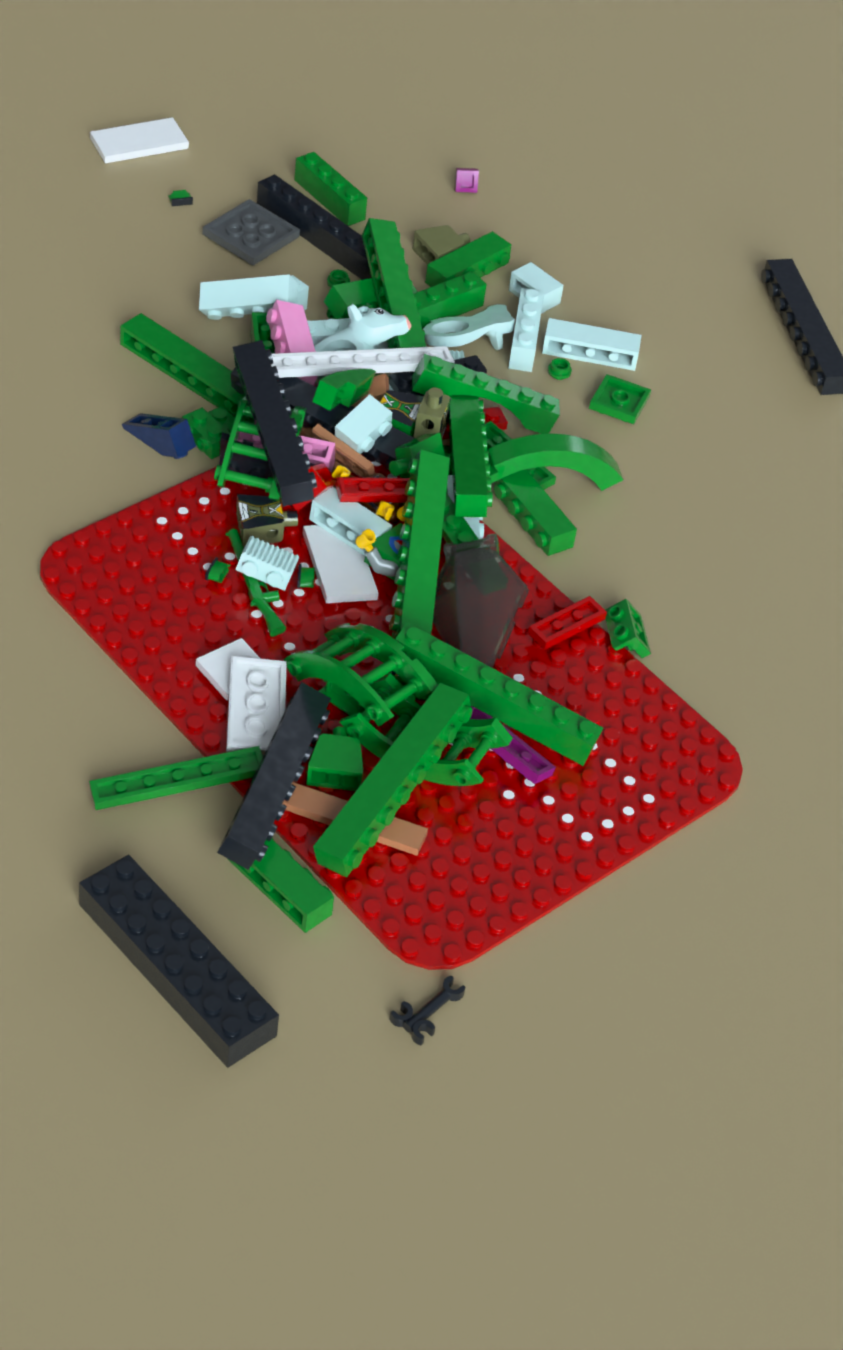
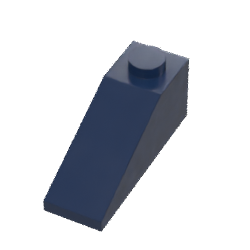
[122,413,196,459]

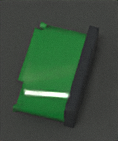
[168,190,193,207]
[205,557,231,583]
[297,564,315,588]

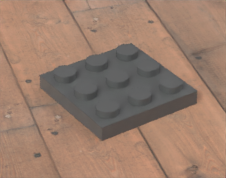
[202,199,300,265]

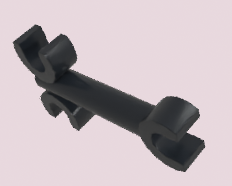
[389,976,466,1046]

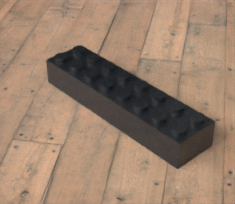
[79,854,279,1068]

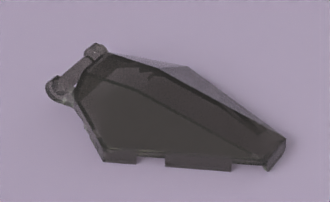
[433,533,529,668]

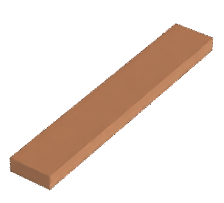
[283,782,428,856]

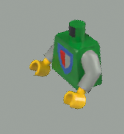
[356,506,405,580]

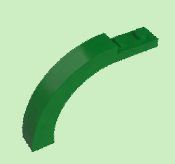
[488,433,624,491]

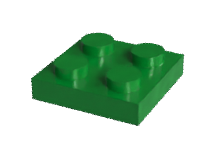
[589,374,651,424]

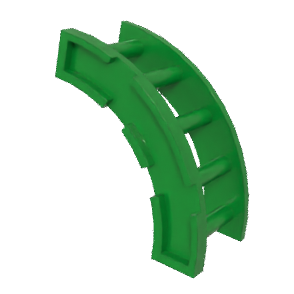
[214,396,307,502]
[283,623,438,727]
[339,673,513,786]

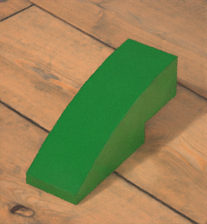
[312,369,376,411]

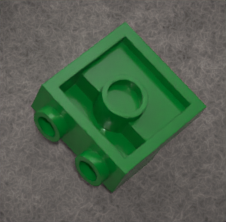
[182,406,235,459]

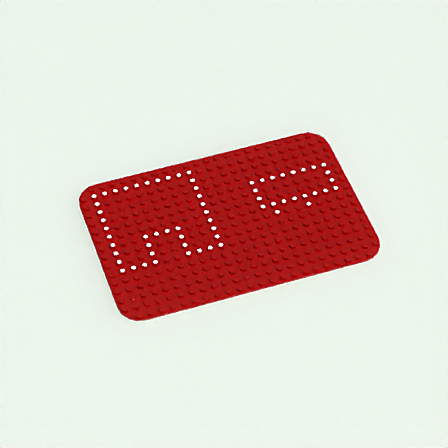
[40,454,743,970]

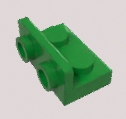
[605,599,651,658]

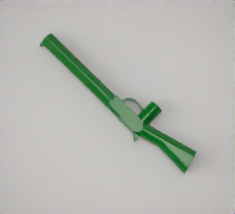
[226,529,286,637]

